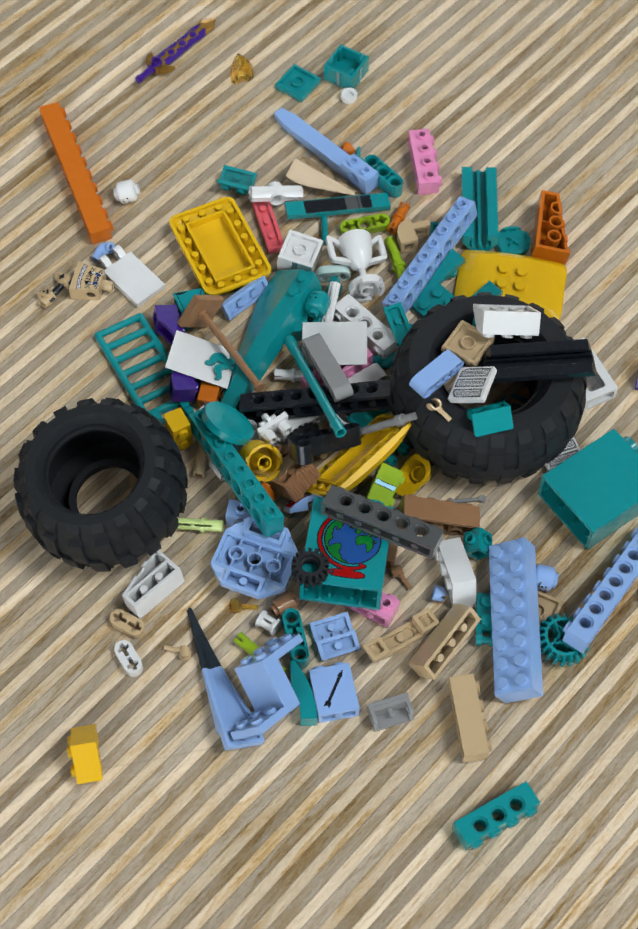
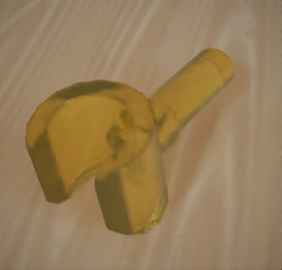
[229,598,258,613]

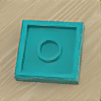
[275,64,321,103]

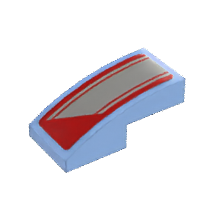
[283,492,324,513]

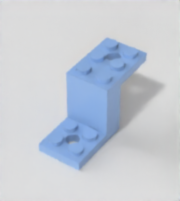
[230,633,303,740]

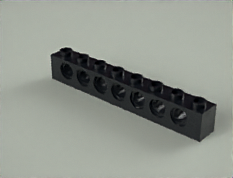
[239,379,392,422]

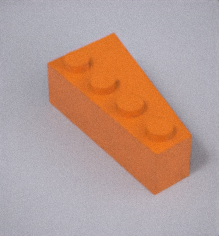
[530,190,570,265]

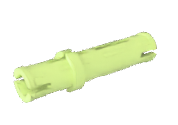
[177,517,224,533]

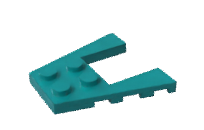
[412,248,503,318]

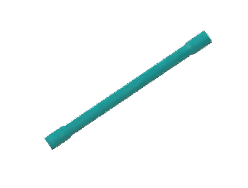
[284,335,346,438]

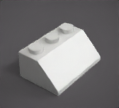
[473,304,541,339]

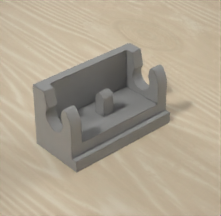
[367,692,414,732]

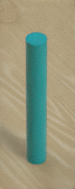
[321,216,328,246]

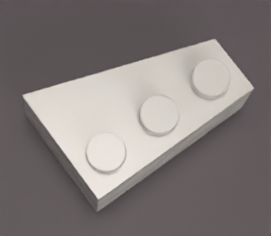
[435,537,476,607]
[122,550,185,619]

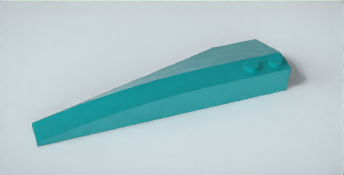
[219,269,322,411]

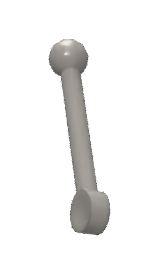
[447,495,486,503]

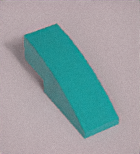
[291,660,317,726]

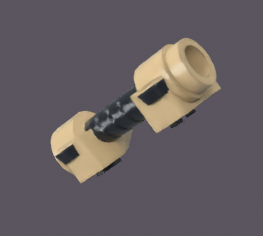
[36,272,72,308]

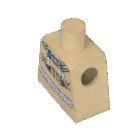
[69,261,114,300]

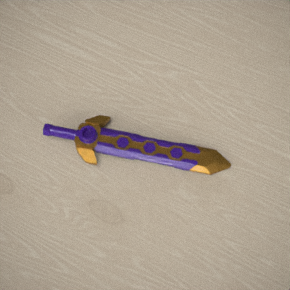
[135,18,215,84]

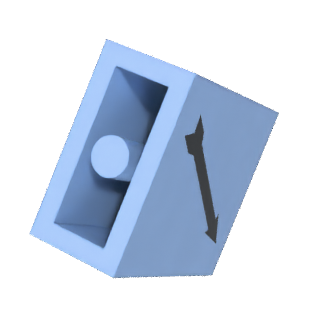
[309,662,360,723]

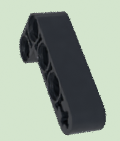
[288,423,362,465]

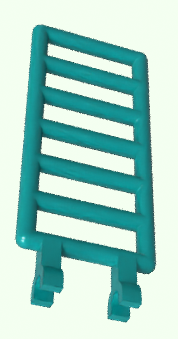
[94,313,194,425]

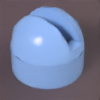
[431,584,447,602]

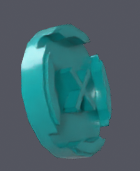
[496,226,531,255]

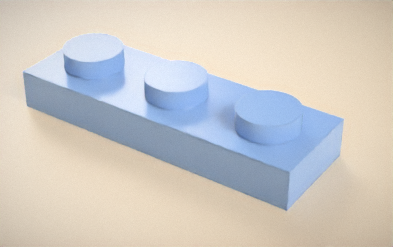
[221,276,268,320]

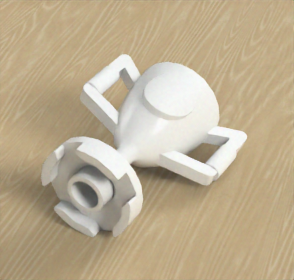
[325,229,387,303]

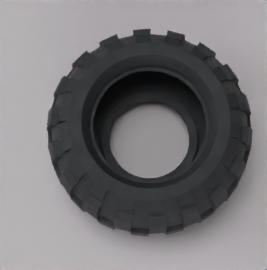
[13,397,188,572]

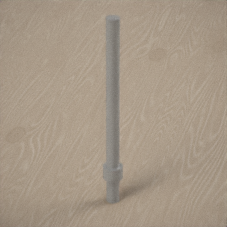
[360,412,418,436]

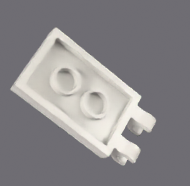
[99,245,166,308]

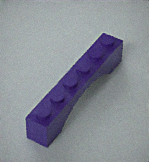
[153,305,198,402]

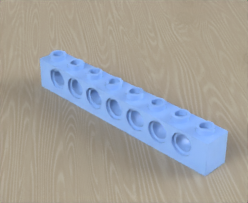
[382,196,478,314]
[562,528,638,653]

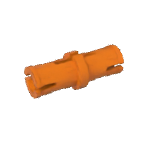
[386,202,410,235]

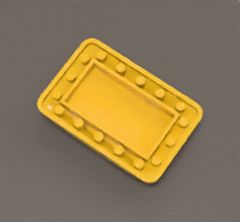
[169,197,271,295]
[454,250,567,320]
[305,414,411,497]

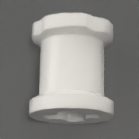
[255,610,282,636]

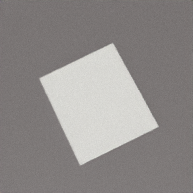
[302,321,367,366]
[165,330,238,389]

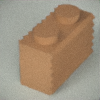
[275,462,321,502]

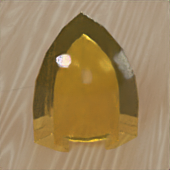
[231,54,254,84]

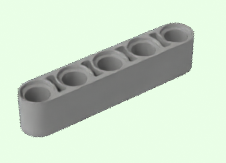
[302,333,354,402]

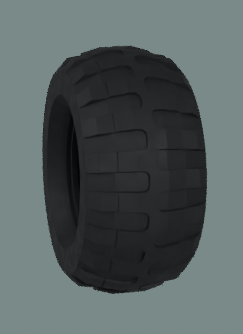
[390,292,587,485]

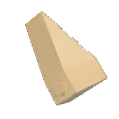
[286,154,358,195]

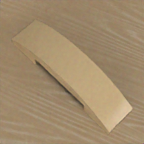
[362,607,440,663]

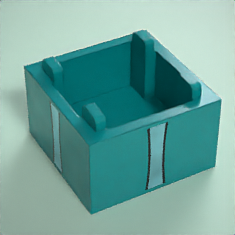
[324,44,369,89]

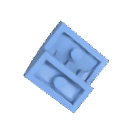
[309,612,361,661]

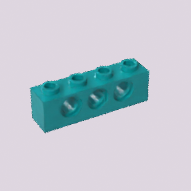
[452,781,540,850]

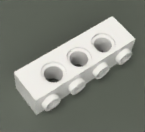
[334,294,399,359]

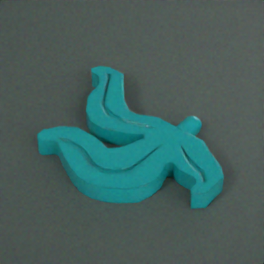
[205,353,235,381]

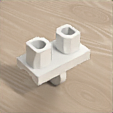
[257,412,292,445]

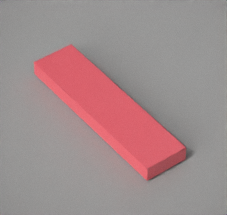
[251,201,284,255]

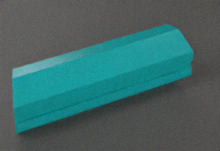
[461,167,499,251]

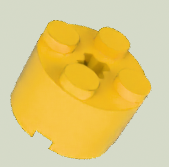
[238,440,282,482]

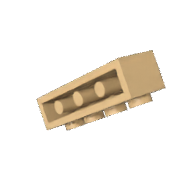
[408,603,481,680]
[448,673,492,763]

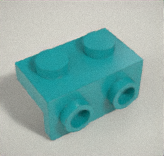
[217,165,258,195]

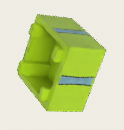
[364,462,405,507]

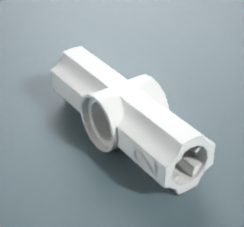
[249,182,303,205]

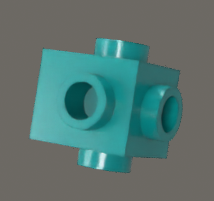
[464,527,493,561]

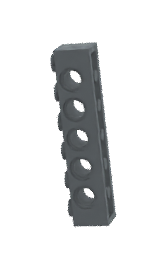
[321,485,444,560]

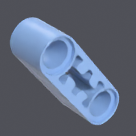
[409,349,464,399]

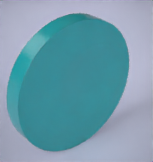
[201,402,254,445]

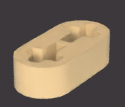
[110,609,145,639]

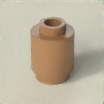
[270,590,301,618]

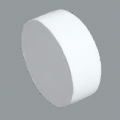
[341,88,357,104]

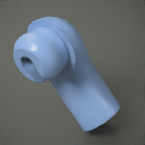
[91,242,115,263]

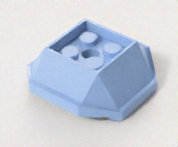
[210,516,298,599]

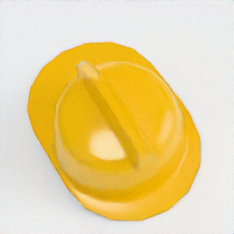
[396,454,431,496]

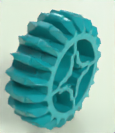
[540,612,590,667]

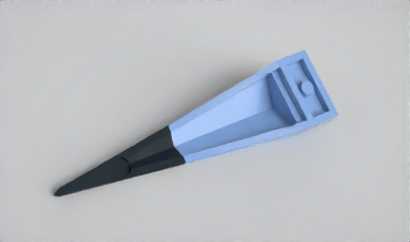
[187,607,265,751]

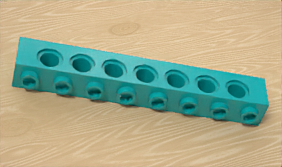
[188,407,284,538]

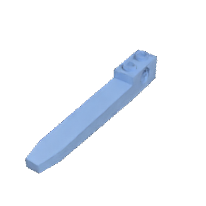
[274,108,378,195]

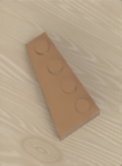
[396,494,480,536]

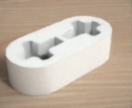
[114,640,143,677]

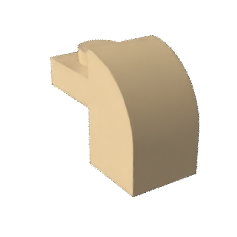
[397,218,431,254]

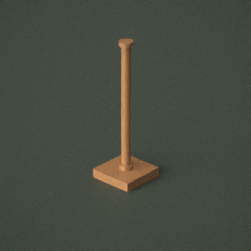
[177,295,265,392]

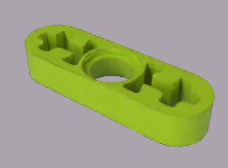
[340,213,390,235]

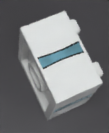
[277,230,323,271]

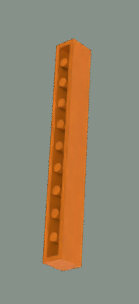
[39,102,114,245]

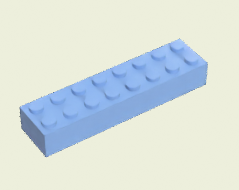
[489,537,543,703]

